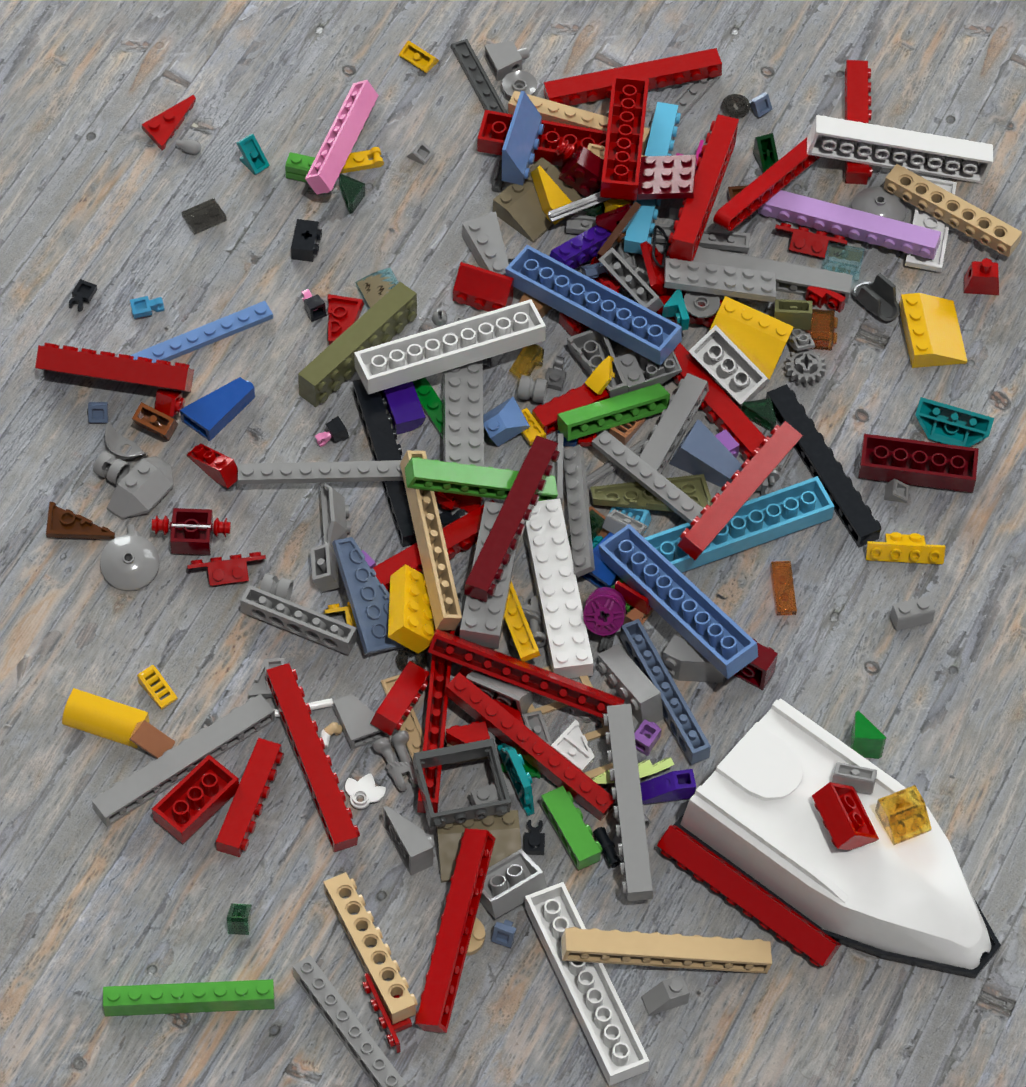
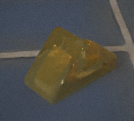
[509,344,544,379]

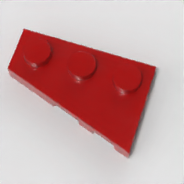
[640,241,667,295]
[328,294,364,345]

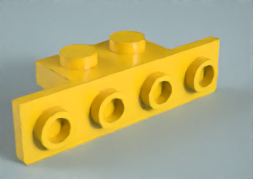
[866,532,945,564]

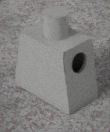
[484,41,529,81]

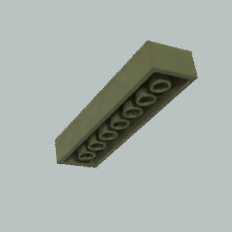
[298,282,417,407]

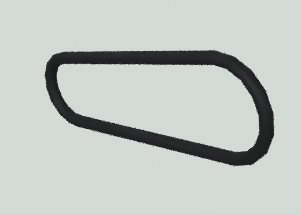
[652,225,669,268]

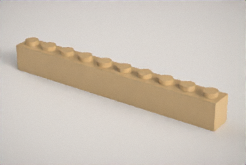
[400,450,462,630]
[561,927,772,974]

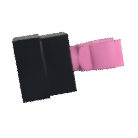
[301,289,327,322]
[315,416,349,447]

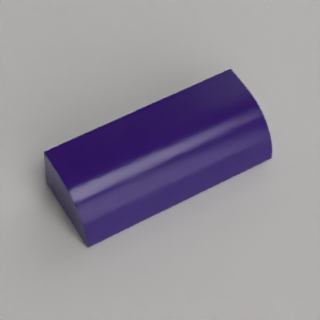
[381,381,426,435]

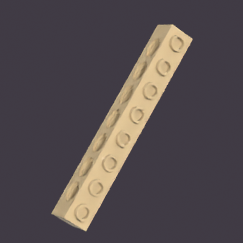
[883,164,1022,257]
[323,872,418,1024]

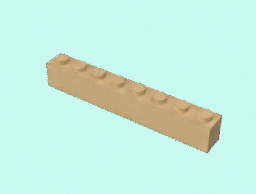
[508,90,650,155]

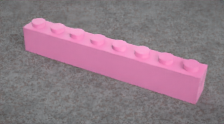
[305,80,379,195]

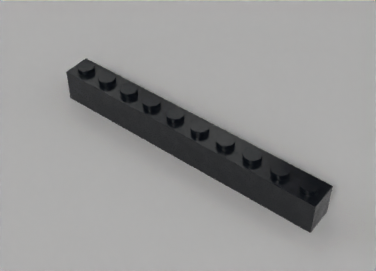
[353,379,417,547]
[765,384,881,548]

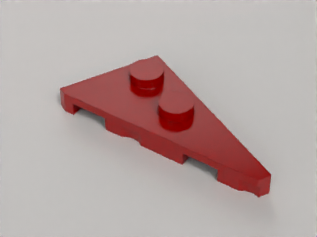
[142,95,196,150]

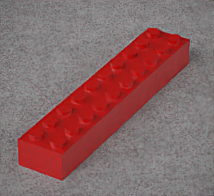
[667,114,739,261]

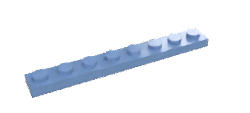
[130,301,273,363]

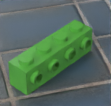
[540,786,602,871]

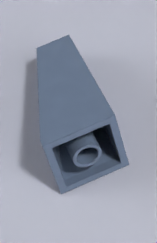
[669,420,743,487]

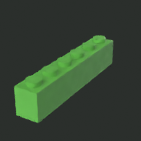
[557,383,670,441]

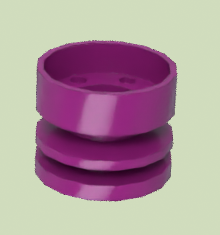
[583,587,627,636]

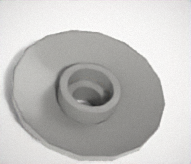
[502,70,537,97]
[684,291,720,318]

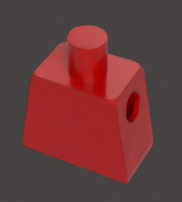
[964,258,999,295]

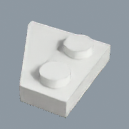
[551,720,595,772]

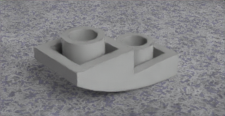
[788,329,815,351]

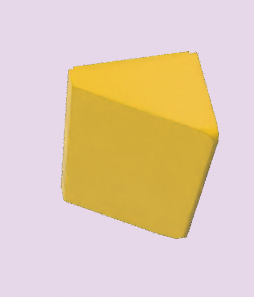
[399,40,439,73]

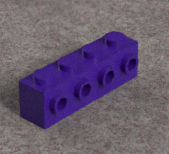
[550,225,611,269]

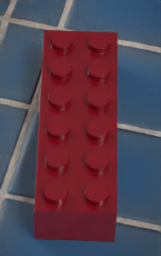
[858,434,979,493]

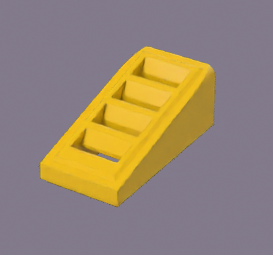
[137,665,178,710]

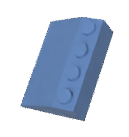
[502,91,544,186]

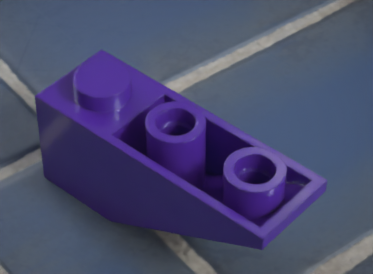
[640,769,696,804]

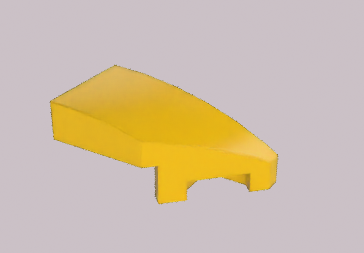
[585,356,615,395]

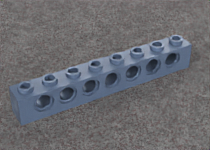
[620,619,711,765]

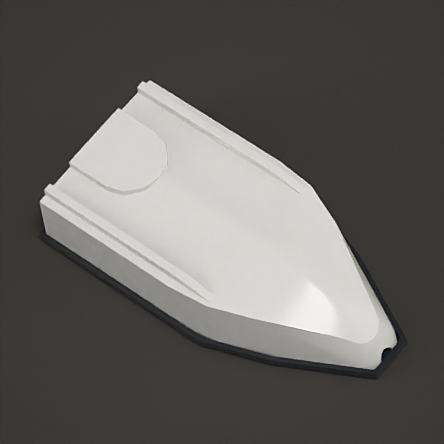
[674,698,1001,978]

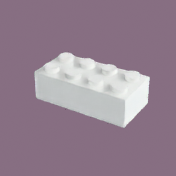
[689,325,770,407]

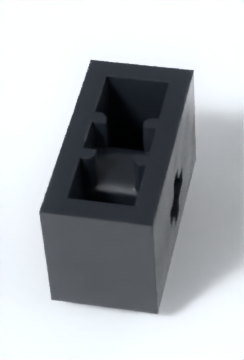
[291,219,322,262]

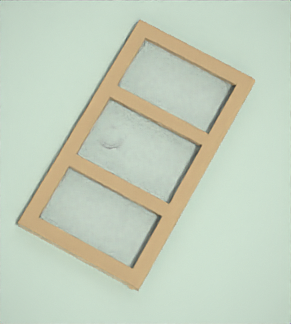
[527,666,613,779]

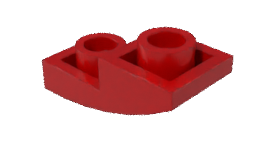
[805,286,846,313]

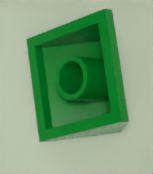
[851,710,887,759]

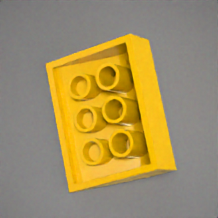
[899,293,967,368]
[709,296,794,380]

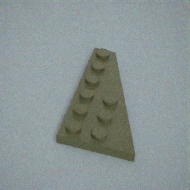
[590,474,712,512]

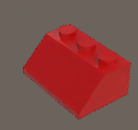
[453,262,514,312]
[812,782,879,850]

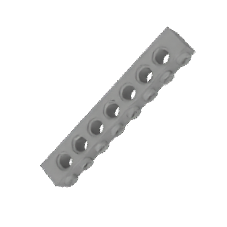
[292,955,406,1087]

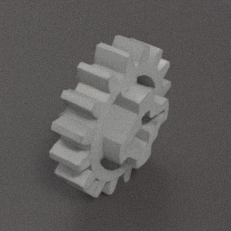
[785,348,826,386]

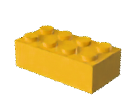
[388,564,434,654]

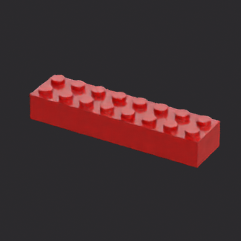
[600,75,649,200]
[477,110,607,167]
[35,343,194,392]

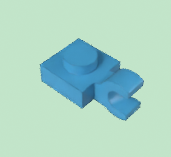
[130,296,165,319]

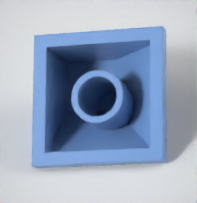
[483,397,530,447]

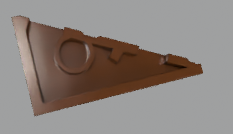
[597,201,641,259]
[46,502,115,540]

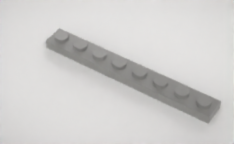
[592,430,703,524]
[563,445,595,577]

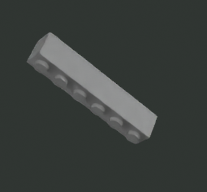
[638,373,709,474]

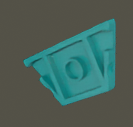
[497,743,535,817]

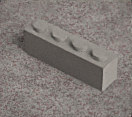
[598,247,664,313]

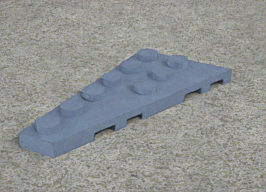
[332,537,405,654]

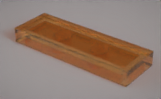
[771,561,797,616]

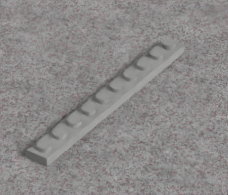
[566,214,750,252]
[238,460,404,484]

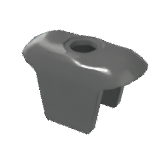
[852,273,900,322]

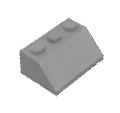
[466,670,534,715]
[480,849,547,919]

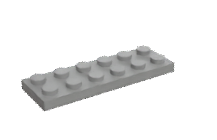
[664,258,776,303]

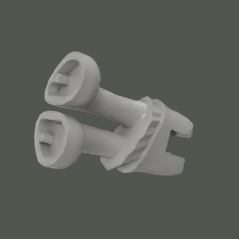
[510,596,547,648]
[372,731,419,792]

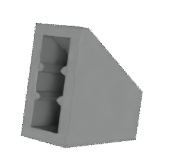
[333,694,389,750]

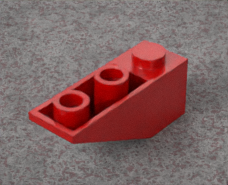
[186,443,238,488]

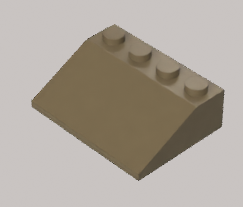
[493,158,582,243]
[436,810,521,883]

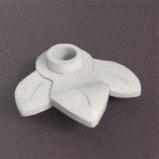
[345,774,386,809]

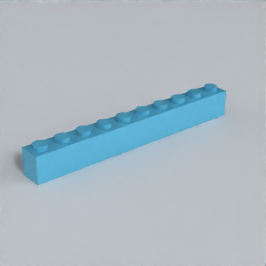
[624,102,681,255]

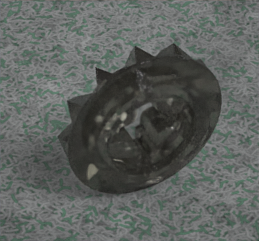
[722,94,750,118]
[396,647,428,671]

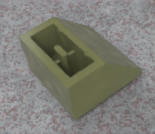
[774,299,813,330]

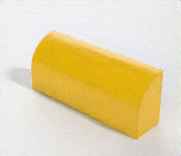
[62,688,149,749]

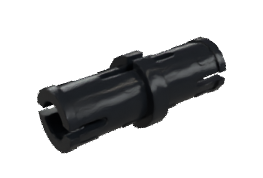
[593,827,621,868]

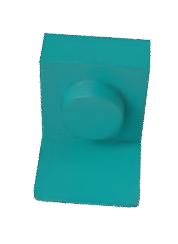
[236,134,270,175]
[662,289,690,331]

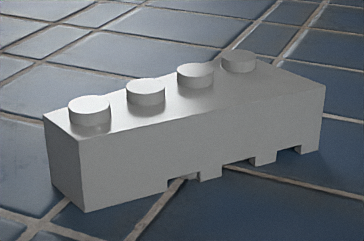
[462,211,509,275]
[567,329,628,398]
[597,644,664,725]

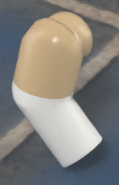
[320,722,343,749]

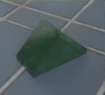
[339,174,365,214]
[741,398,777,432]
[227,903,252,935]

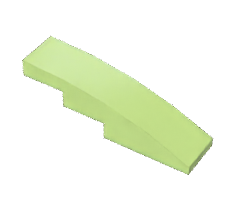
[592,757,675,784]

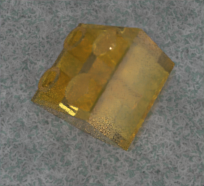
[875,785,932,845]

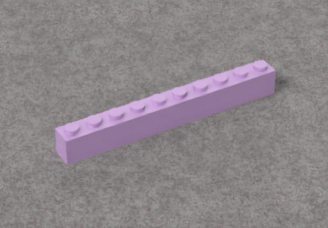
[758,190,941,260]

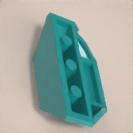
[915,397,994,447]

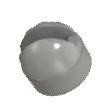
[432,309,447,326]

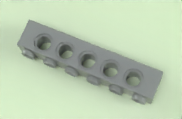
[240,585,357,655]

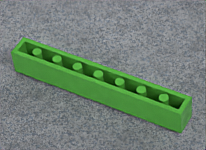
[405,457,558,501]
[103,979,275,1017]

